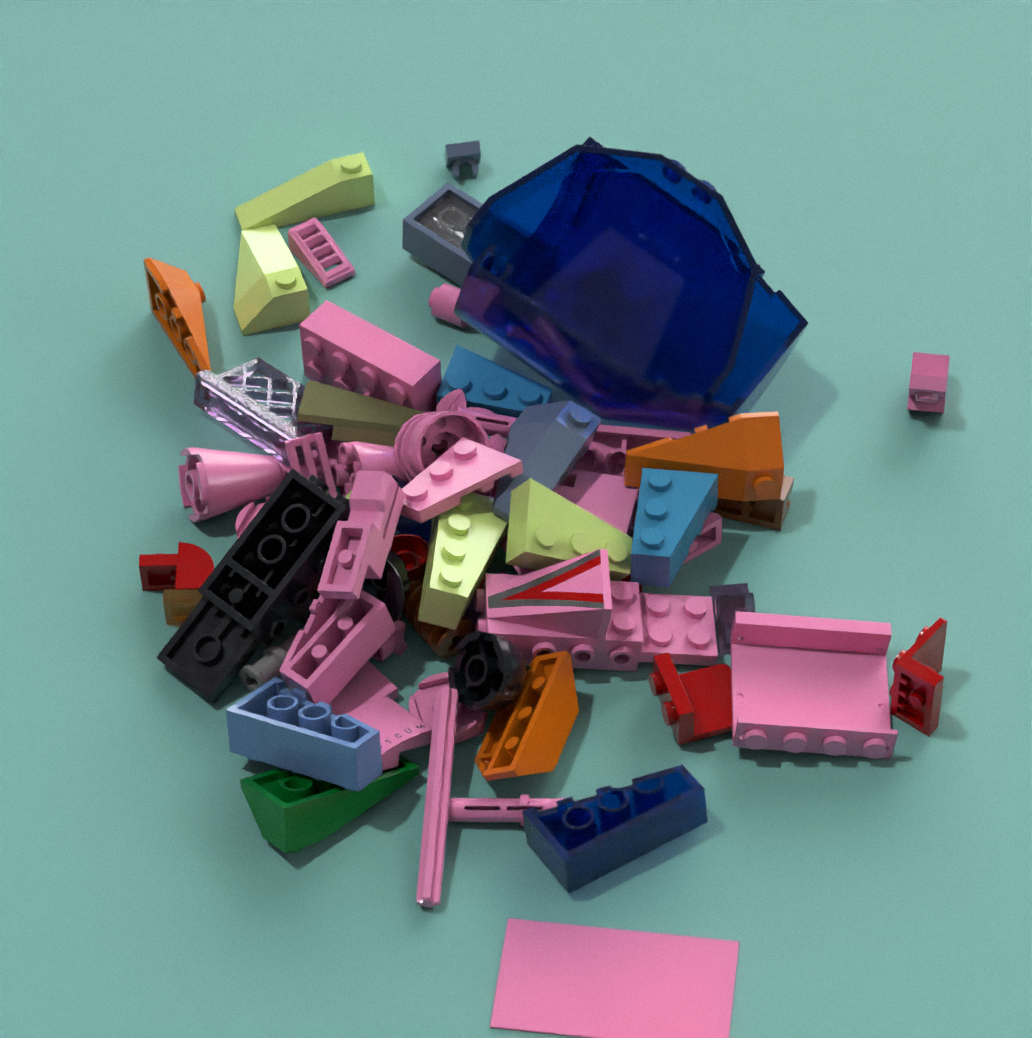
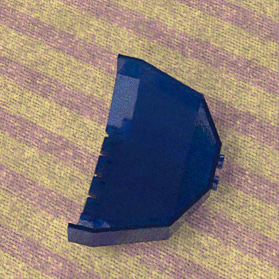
[461,144,760,414]

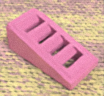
[288,218,355,288]

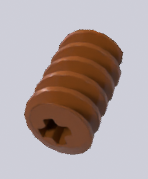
[402,579,476,659]

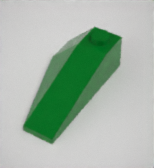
[240,755,419,853]

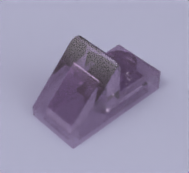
[709,583,755,655]

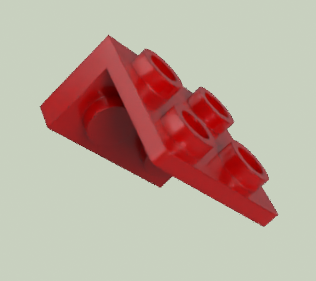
[889,617,948,737]

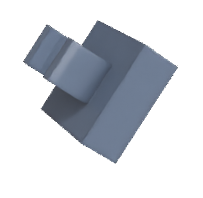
[444,140,481,180]

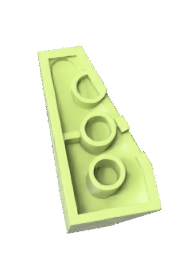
[233,223,310,336]

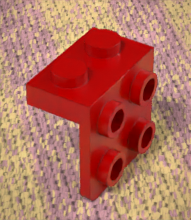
[648,652,732,745]

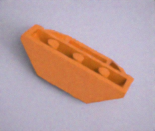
[474,650,579,781]

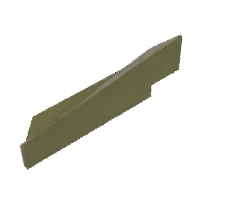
[297,380,439,453]

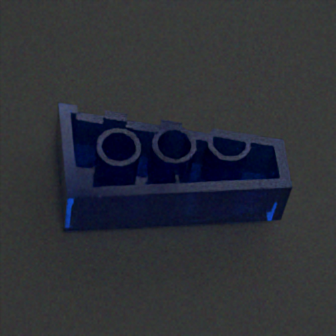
[522,765,707,893]

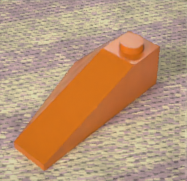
[143,257,214,399]
[623,411,784,501]

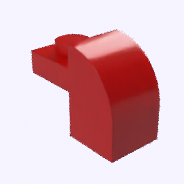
[139,542,215,591]

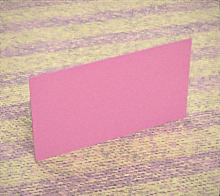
[490,918,739,1038]

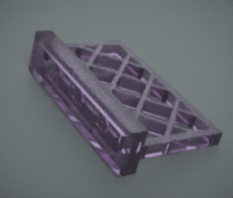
[193,357,334,467]

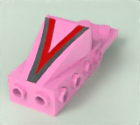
[474,549,718,672]

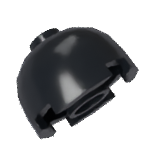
[448,631,526,712]

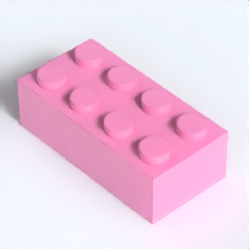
[299,300,442,412]

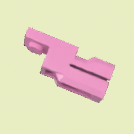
[317,470,406,600]

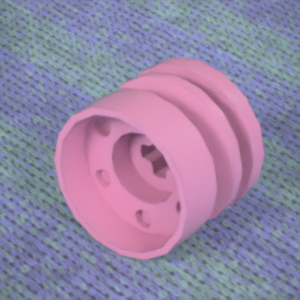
[393,411,490,482]

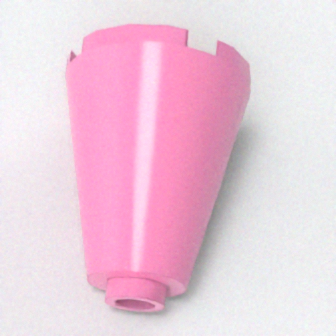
[178,447,285,522]

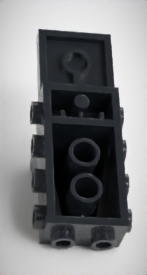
[156,468,350,703]

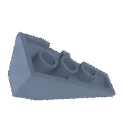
[492,400,602,522]

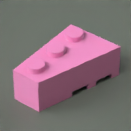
[279,590,396,704]

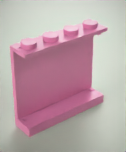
[730,611,898,759]

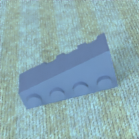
[226,677,383,792]

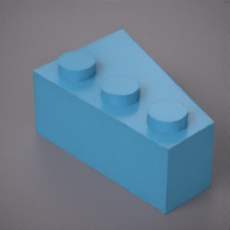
[436,345,552,418]
[631,468,719,587]

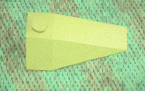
[234,152,375,231]

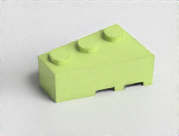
[505,478,633,581]

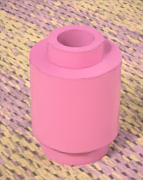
[428,283,484,328]

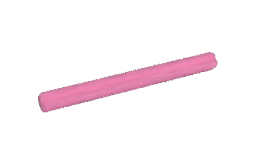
[416,686,459,908]

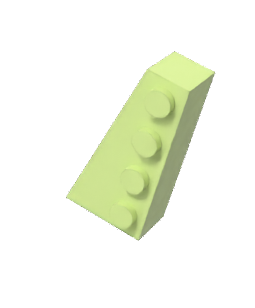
[418,492,509,630]

